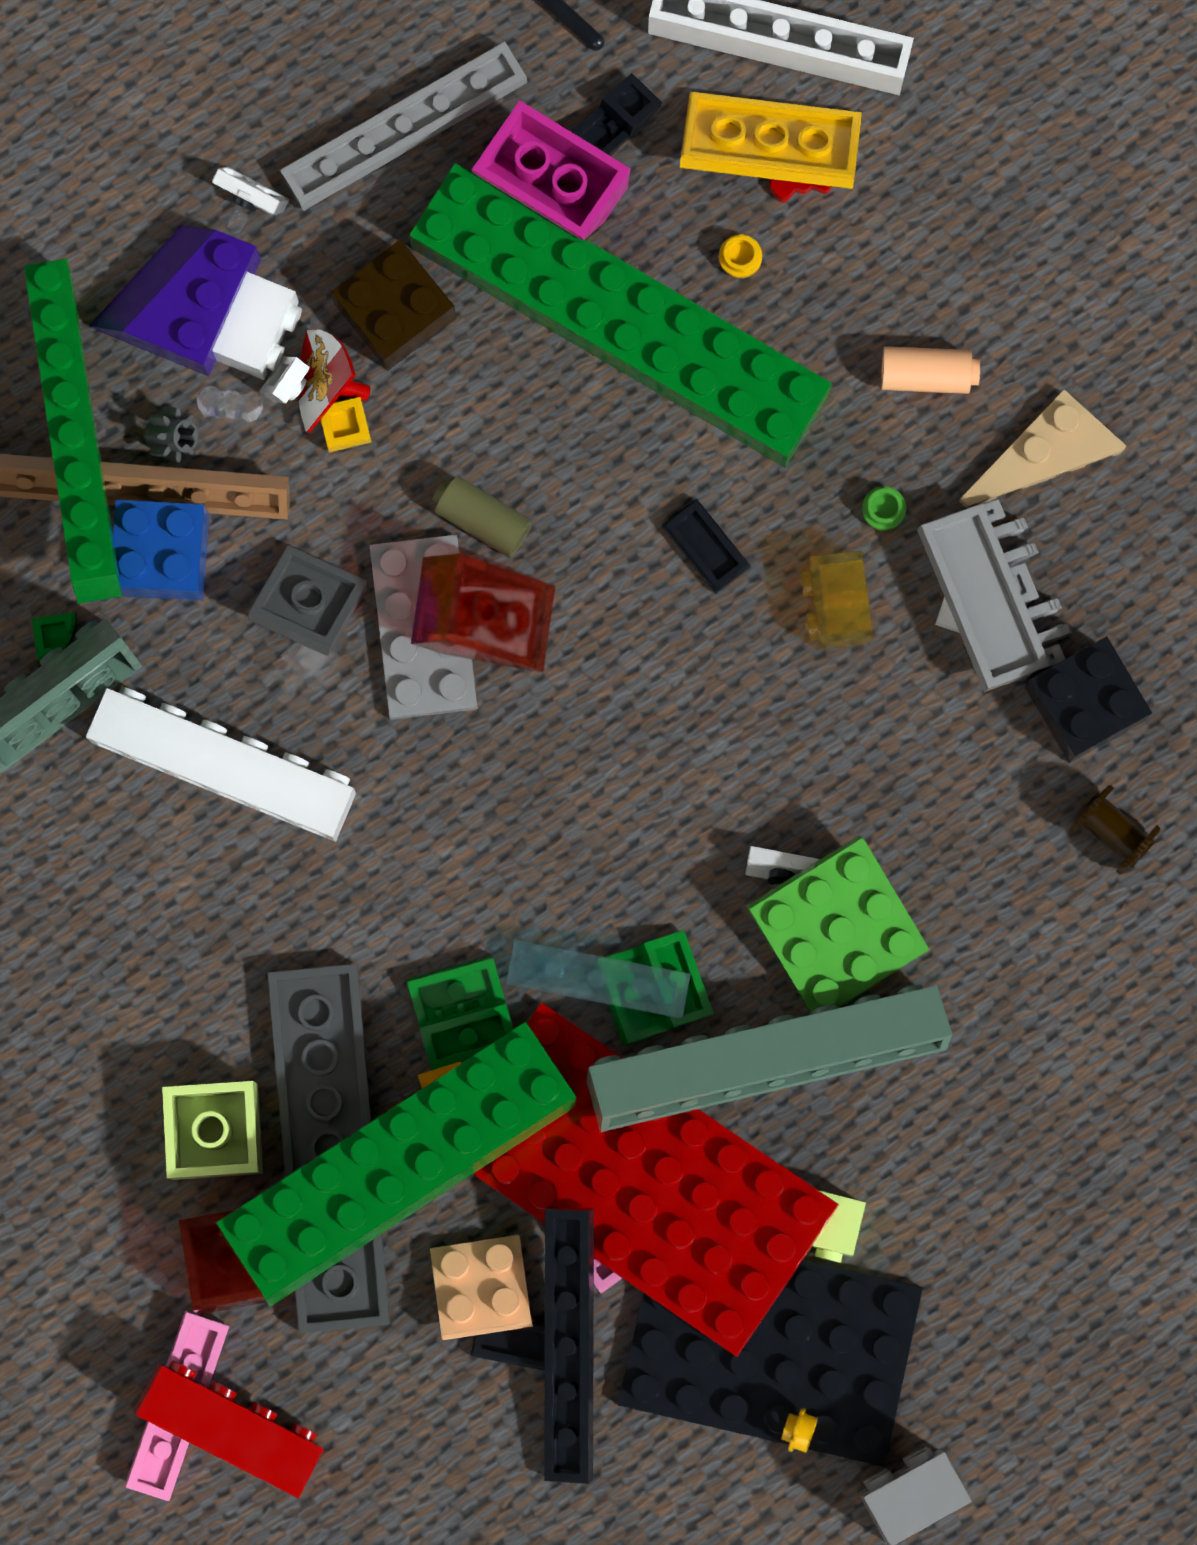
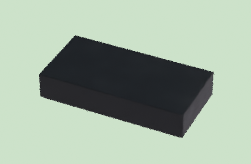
[662,498,751,595]
[470,1322,545,1371]

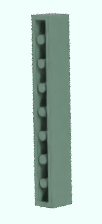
[586,984,953,1132]

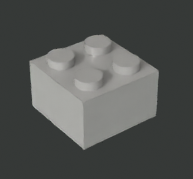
[858,1446,972,1545]

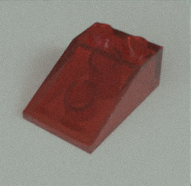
[411,553,555,672]

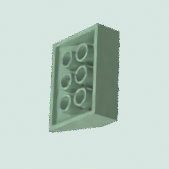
[0,618,143,773]

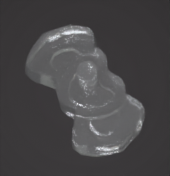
[197,386,263,423]

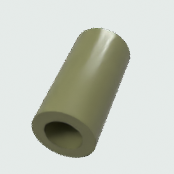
[432,475,533,558]

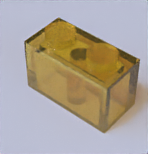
[800,551,873,651]

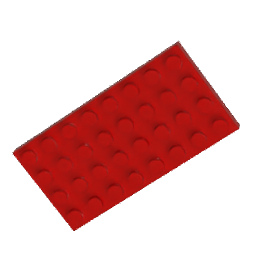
[473,1002,839,1357]

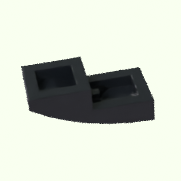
[570,73,662,156]

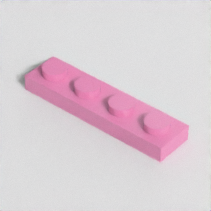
[125,1311,229,1501]

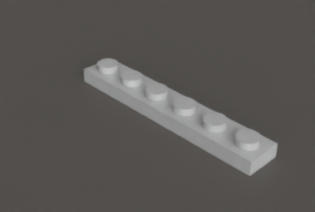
[280,42,527,211]

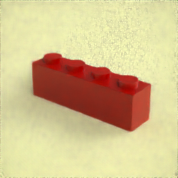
[133,1360,324,1499]

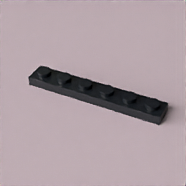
[544,1206,594,1484]

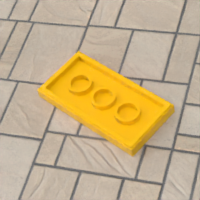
[680,91,862,189]

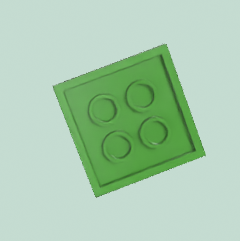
[746,835,930,1014]

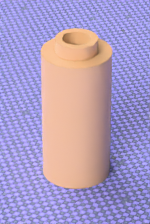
[881,346,980,394]

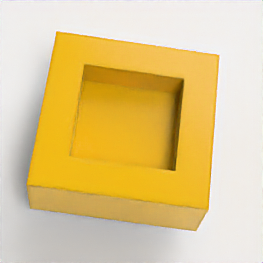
[321,397,372,453]

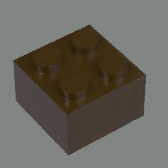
[331,239,457,371]

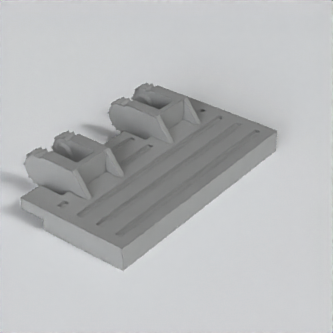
[917,499,1073,692]

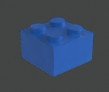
[113,500,209,601]

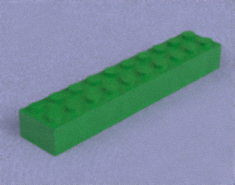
[409,163,832,468]

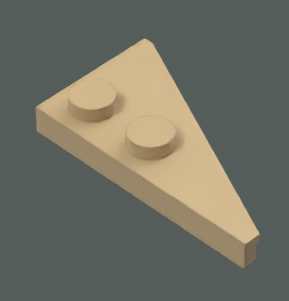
[959,390,1126,507]

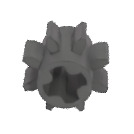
[144,407,199,463]

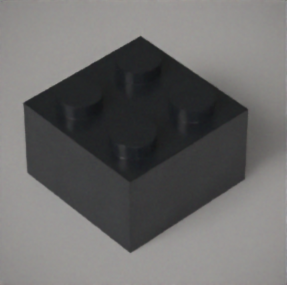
[1025,636,1152,763]

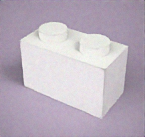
[212,272,302,380]

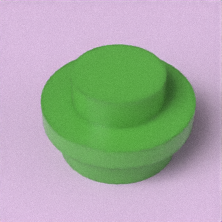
[862,486,906,531]

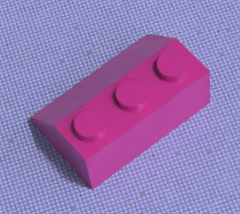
[472,100,630,241]

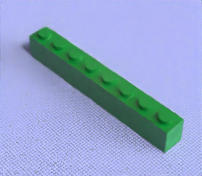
[24,258,122,604]

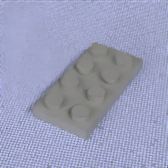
[370,535,478,720]

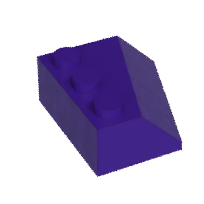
[89,226,261,377]

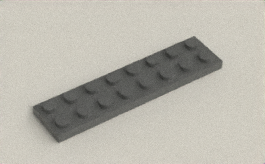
[267,964,391,1333]

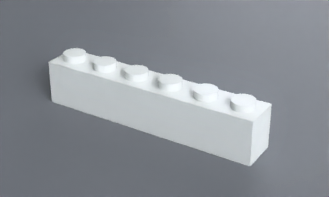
[648,0,914,95]
[86,686,356,842]

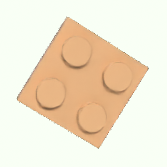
[430,1235,533,1340]

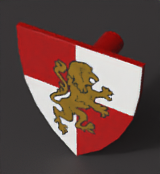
[298,330,370,433]

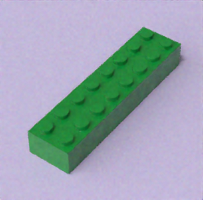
[216,1022,576,1307]

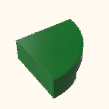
[31,612,77,663]

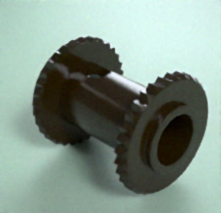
[1070,785,1161,875]

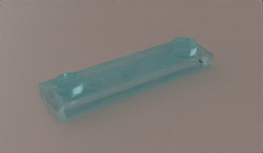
[506,940,691,1018]

